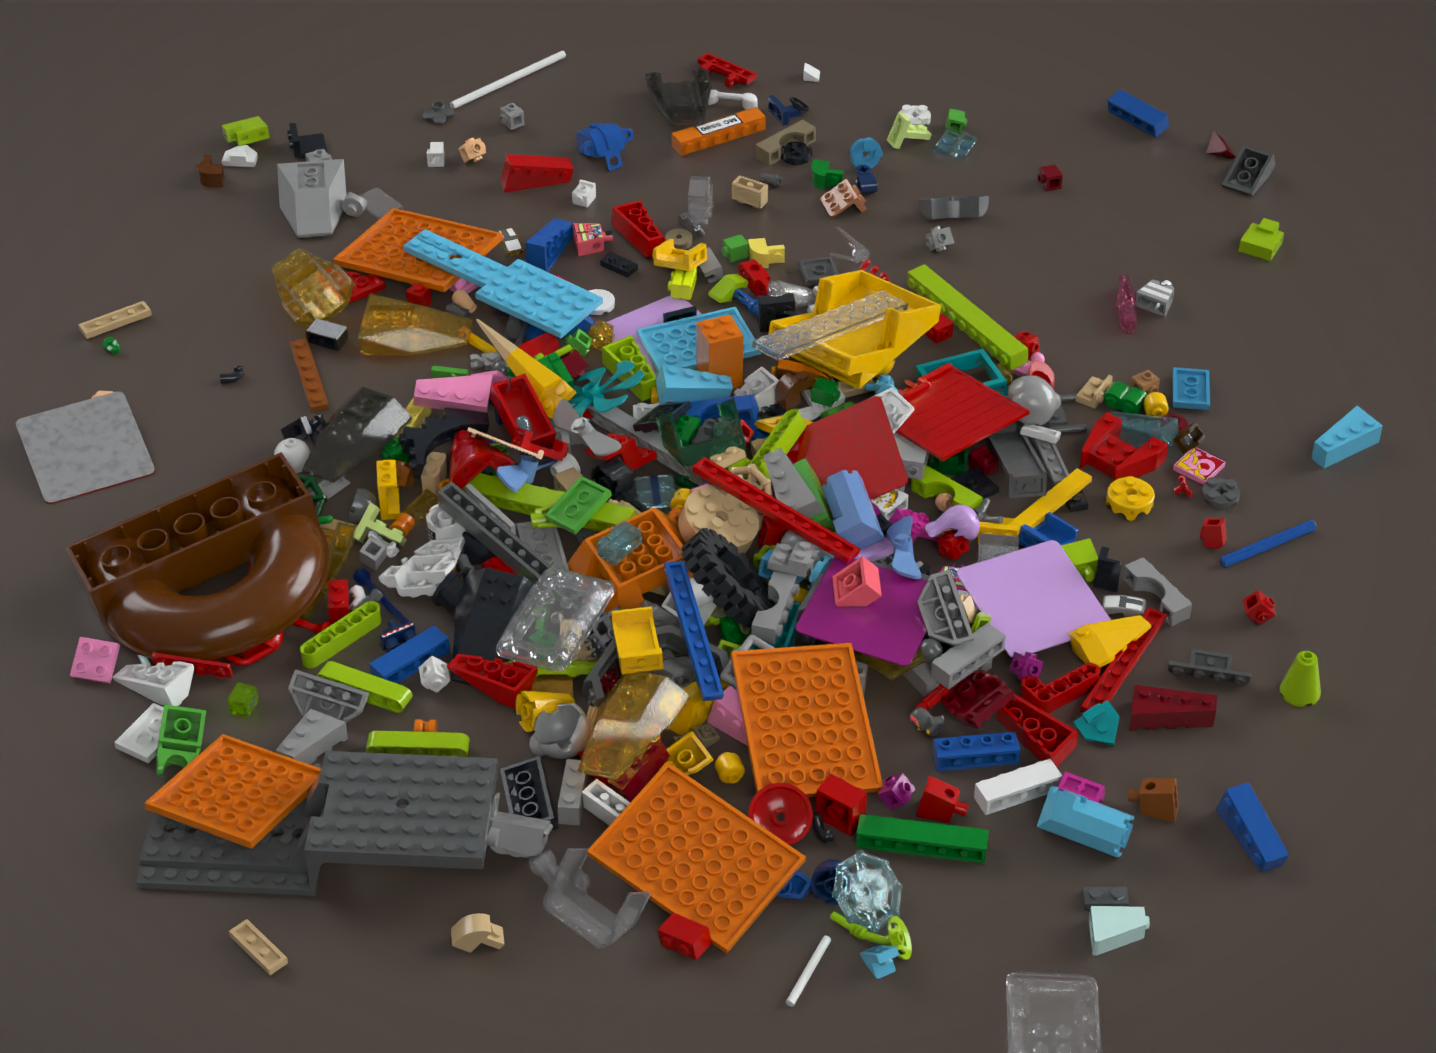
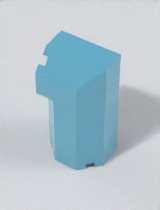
[1036,786,1134,857]

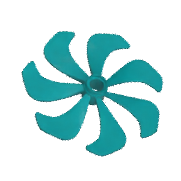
[548,360,645,426]

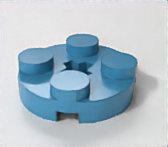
[849,137,883,168]

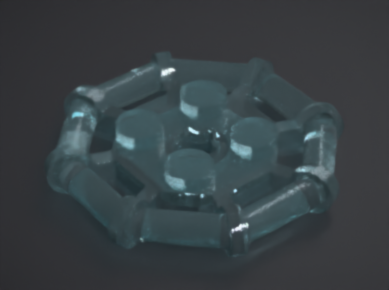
[832,850,904,932]

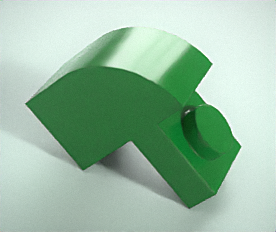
[811,159,844,190]

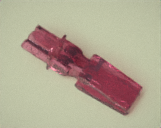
[1116,275,1137,334]

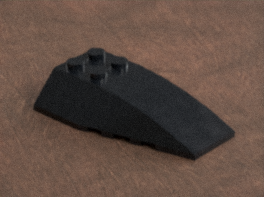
[451,568,544,686]

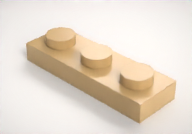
[229,919,288,975]

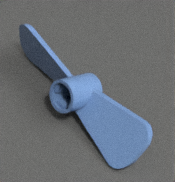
[496,455,558,492]
[887,516,921,579]

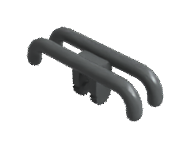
[503,315,528,346]

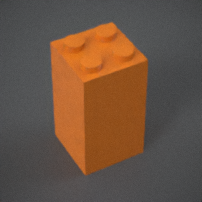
[696,315,743,388]

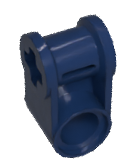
[855,165,877,194]

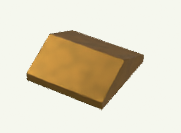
[532,674,573,697]

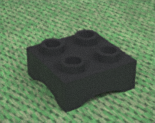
[758,292,795,332]

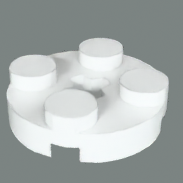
[900,105,931,126]

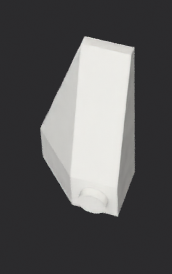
[716,366,779,424]
[112,661,194,706]

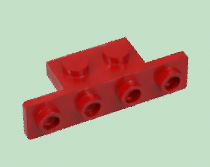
[151,652,233,678]

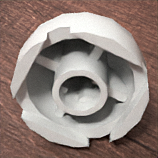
[274,438,312,473]

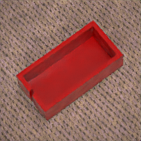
[489,374,556,455]

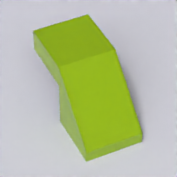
[708,274,749,303]

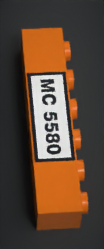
[672,107,766,156]

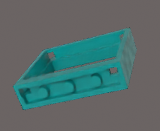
[916,349,1008,396]

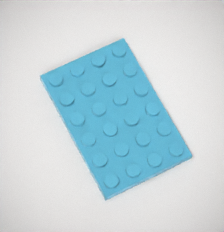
[637,307,761,373]

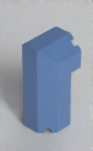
[822,470,885,550]

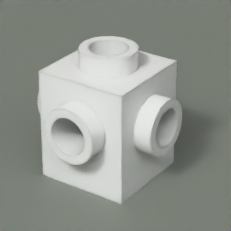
[419,656,450,692]

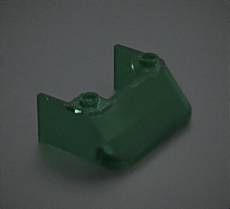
[656,398,746,467]

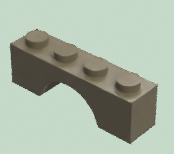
[755,120,816,166]

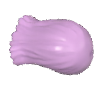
[925,505,980,540]

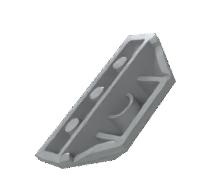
[917,570,974,646]
[288,669,369,723]

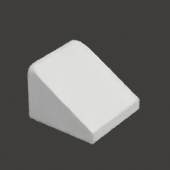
[803,63,820,82]

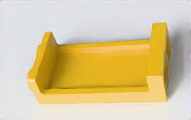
[611,607,663,674]

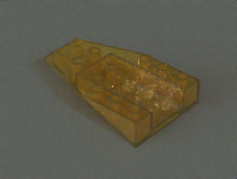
[358,294,474,355]

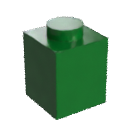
[811,377,840,407]

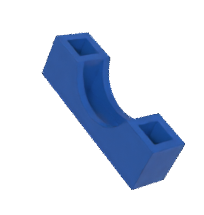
[686,394,759,426]

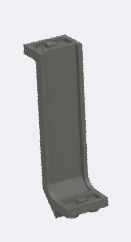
[986,396,1047,498]

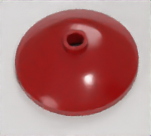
[748,783,813,846]

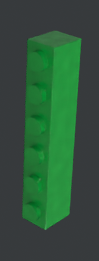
[856,814,989,864]

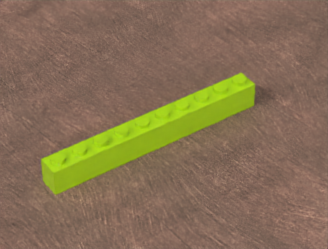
[907,264,1028,371]
[463,472,637,532]

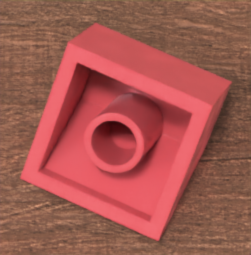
[832,556,882,607]

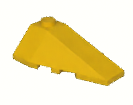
[1069,615,1151,667]
[649,731,714,782]

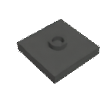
[798,256,839,286]

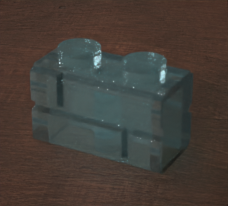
[597,520,642,566]

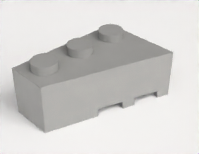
[276,709,348,765]

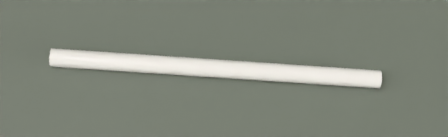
[450,50,566,110]

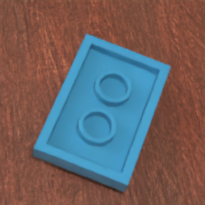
[1172,367,1210,410]

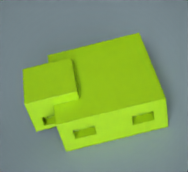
[222,116,270,146]
[1238,218,1284,261]

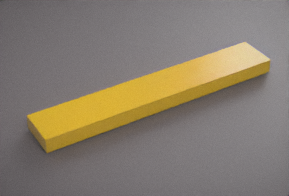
[1008,468,1092,539]

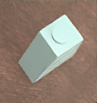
[1089,906,1150,955]

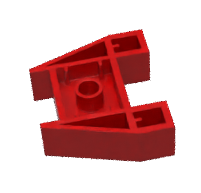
[1079,412,1168,481]

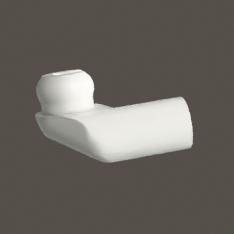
[350,585,366,610]

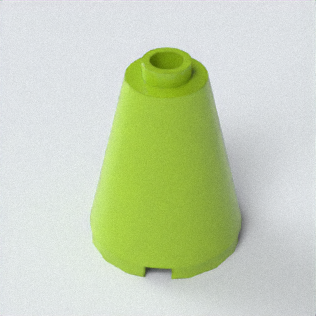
[1279,651,1321,707]

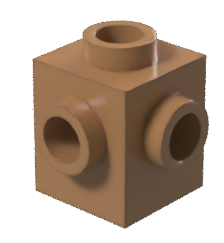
[1130,370,1160,395]

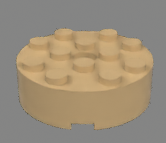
[678,485,759,554]

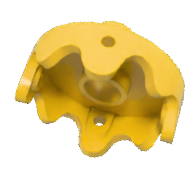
[1106,476,1155,521]

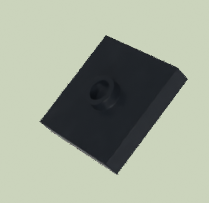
[951,467,999,499]

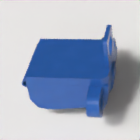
[576,123,634,171]

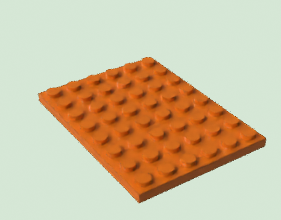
[333,208,503,292]
[730,643,883,798]
[587,762,806,954]

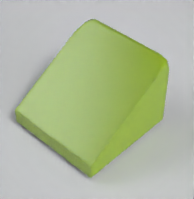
[971,612,992,634]

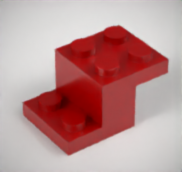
[584,433,658,470]

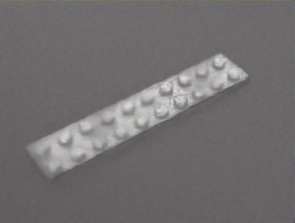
[752,291,908,360]

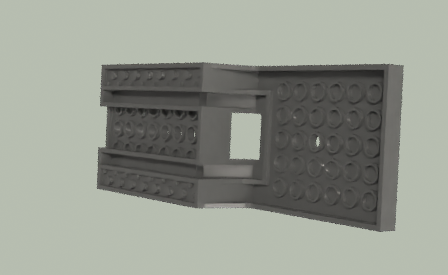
[136,751,498,896]

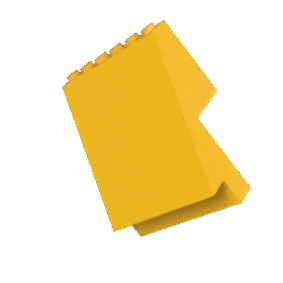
[768,270,941,389]

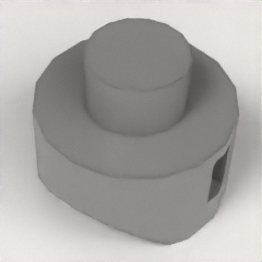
[342,192,367,217]

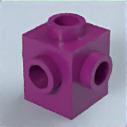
[1008,651,1043,680]
[877,773,915,810]

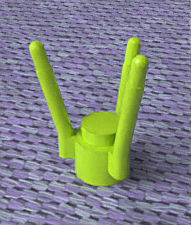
[530,502,561,529]

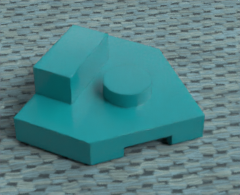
[1073,700,1120,746]

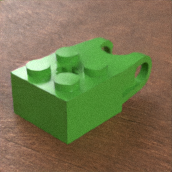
[156,704,206,777]

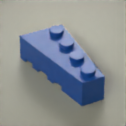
[525,218,573,272]
[1215,782,1289,872]

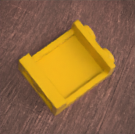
[652,239,707,271]
[376,460,400,520]

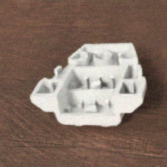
[378,537,465,598]

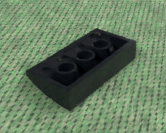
[500,756,558,831]

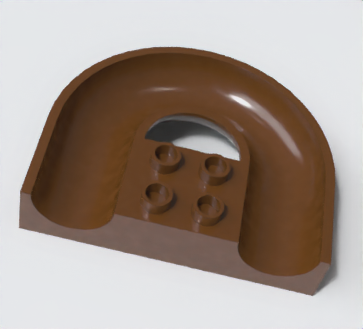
[65,452,330,661]

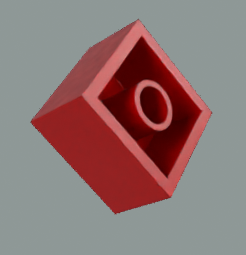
[816,774,867,837]

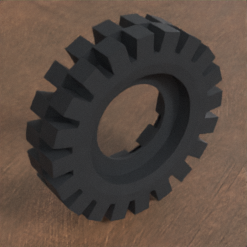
[682,528,775,627]

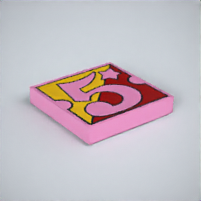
[1173,447,1226,485]

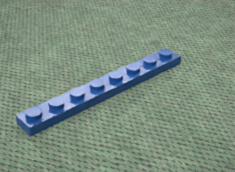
[663,561,724,701]

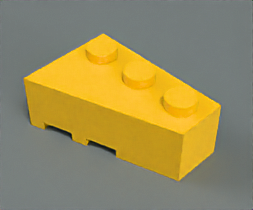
[667,678,730,735]

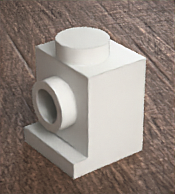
[427,142,445,167]
[572,179,596,207]

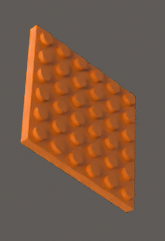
[145,734,321,849]

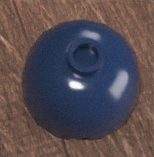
[811,859,855,905]

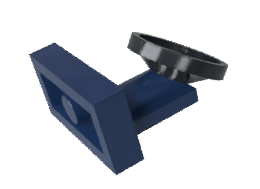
[768,95,810,126]

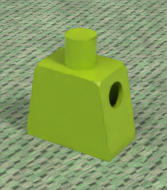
[1061,538,1098,582]

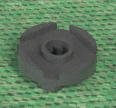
[1201,477,1240,509]

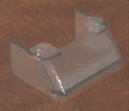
[543,848,651,949]

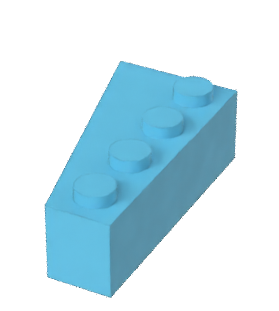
[655,364,733,404]
[1311,406,1383,469]

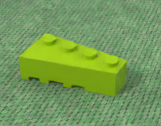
[602,335,657,402]

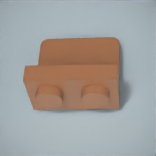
[820,179,867,218]

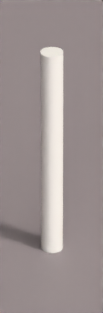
[786,936,831,1007]

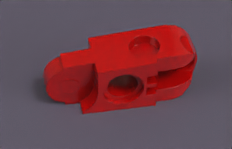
[737,259,774,298]

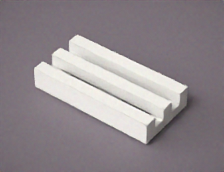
[1020,424,1061,444]

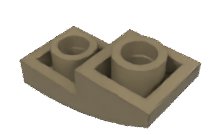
[671,724,720,748]

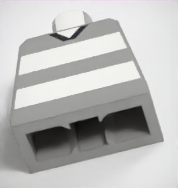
[1135,280,1175,317]

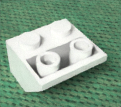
[662,578,716,626]

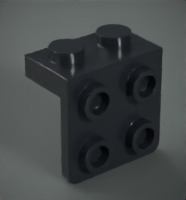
[287,123,327,158]

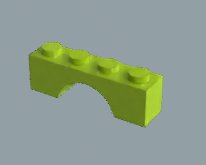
[911,465,983,509]

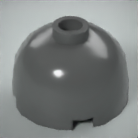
[346,486,380,525]

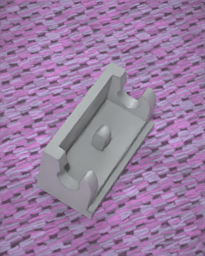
[699,247,724,283]

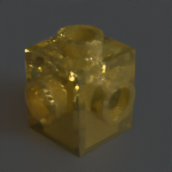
[588,320,615,351]

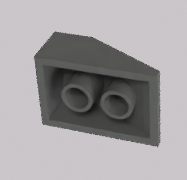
[1222,145,1276,196]

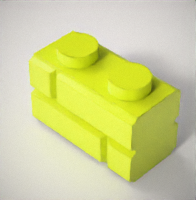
[668,268,697,300]

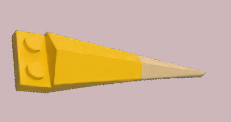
[476,319,577,419]

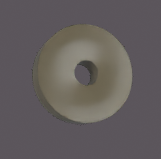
[665,228,692,250]

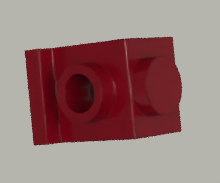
[969,445,998,476]

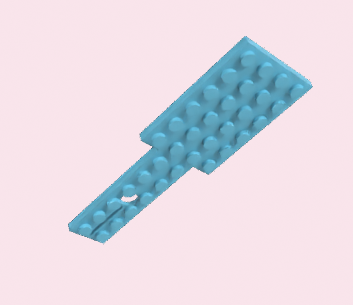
[403,229,603,338]

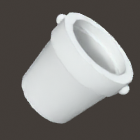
[550,453,581,477]

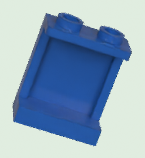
[1017,512,1078,548]

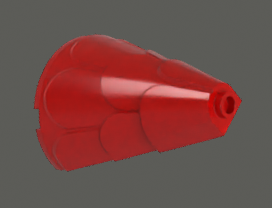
[449,430,515,493]

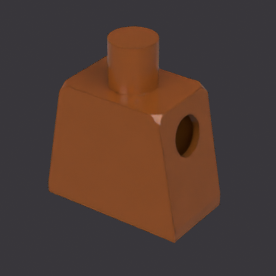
[1128,778,1179,822]

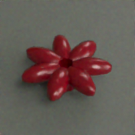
[600,669,621,694]

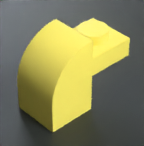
[748,238,785,268]

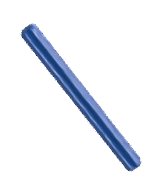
[1220,520,1317,567]

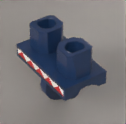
[380,621,416,652]

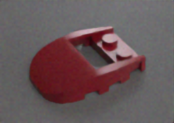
[941,670,1016,729]

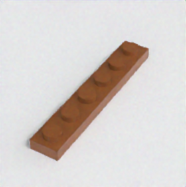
[289,338,329,413]

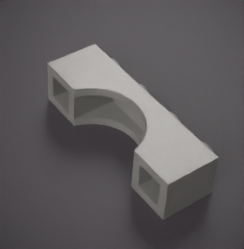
[1123,557,1192,627]
[751,571,799,644]

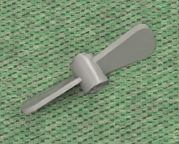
[553,399,621,456]

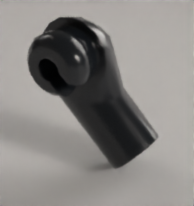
[812,813,834,843]

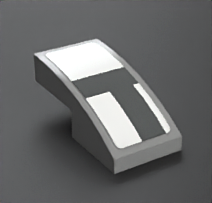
[1102,595,1146,618]

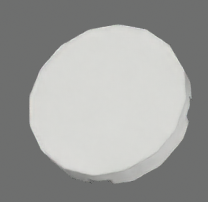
[589,289,615,316]

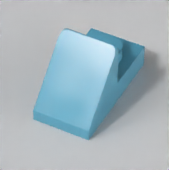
[860,945,899,979]

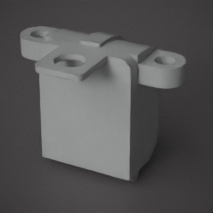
[487,793,553,858]

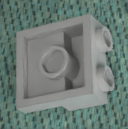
[767,541,819,578]

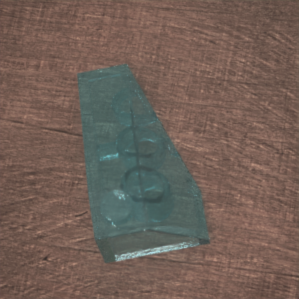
[1110,412,1179,446]

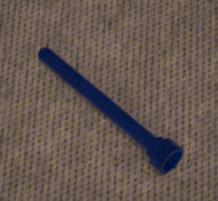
[353,568,409,625]

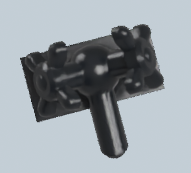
[281,414,328,449]

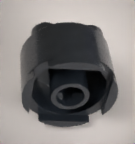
[591,455,635,500]

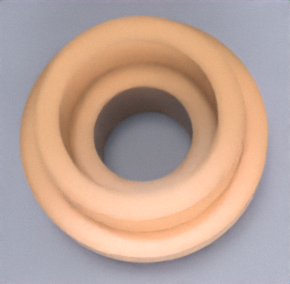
[935,493,953,512]

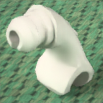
[368,530,400,558]

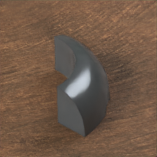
[918,196,989,219]

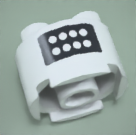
[426,504,466,540]

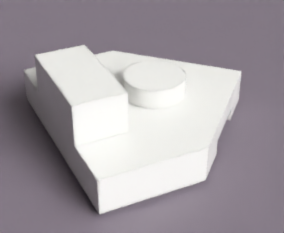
[222,144,258,167]

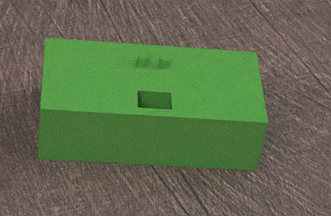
[793,458,836,532]

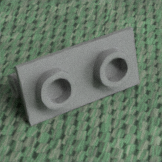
[310,469,350,500]

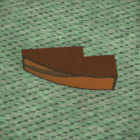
[775,358,831,390]

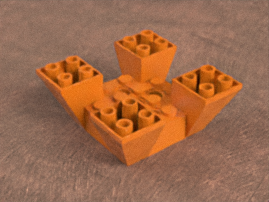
[567,507,694,631]

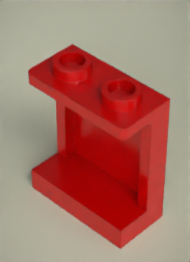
[511,427,568,461]

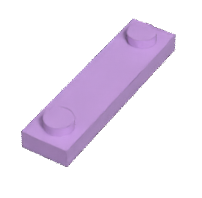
[854,537,894,562]

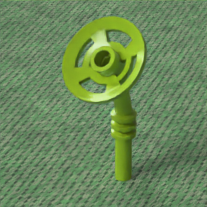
[830,911,912,960]

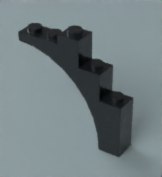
[398,408,490,479]

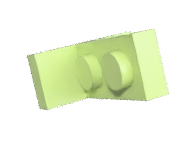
[887,112,932,149]
[352,503,407,546]

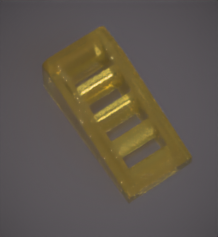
[400,489,438,524]

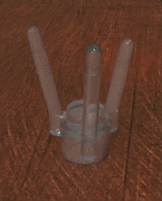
[830,227,870,263]

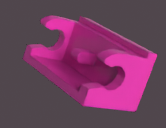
[1058,772,1105,803]

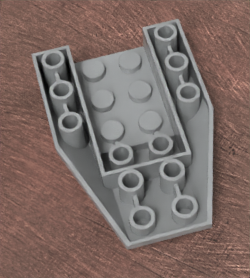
[277,159,347,238]

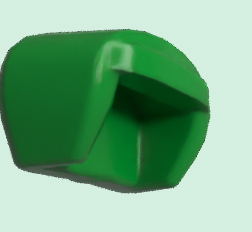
[102,337,121,355]

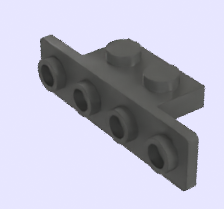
[1168,648,1251,684]

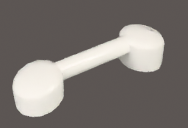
[703,90,758,110]

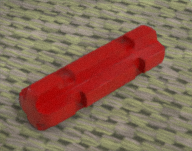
[915,684,949,711]

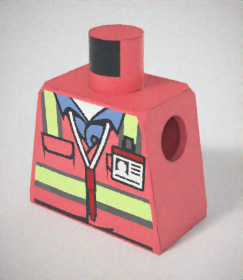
[573,223,613,256]

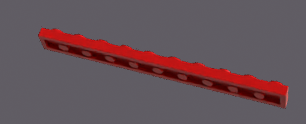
[692,457,860,564]

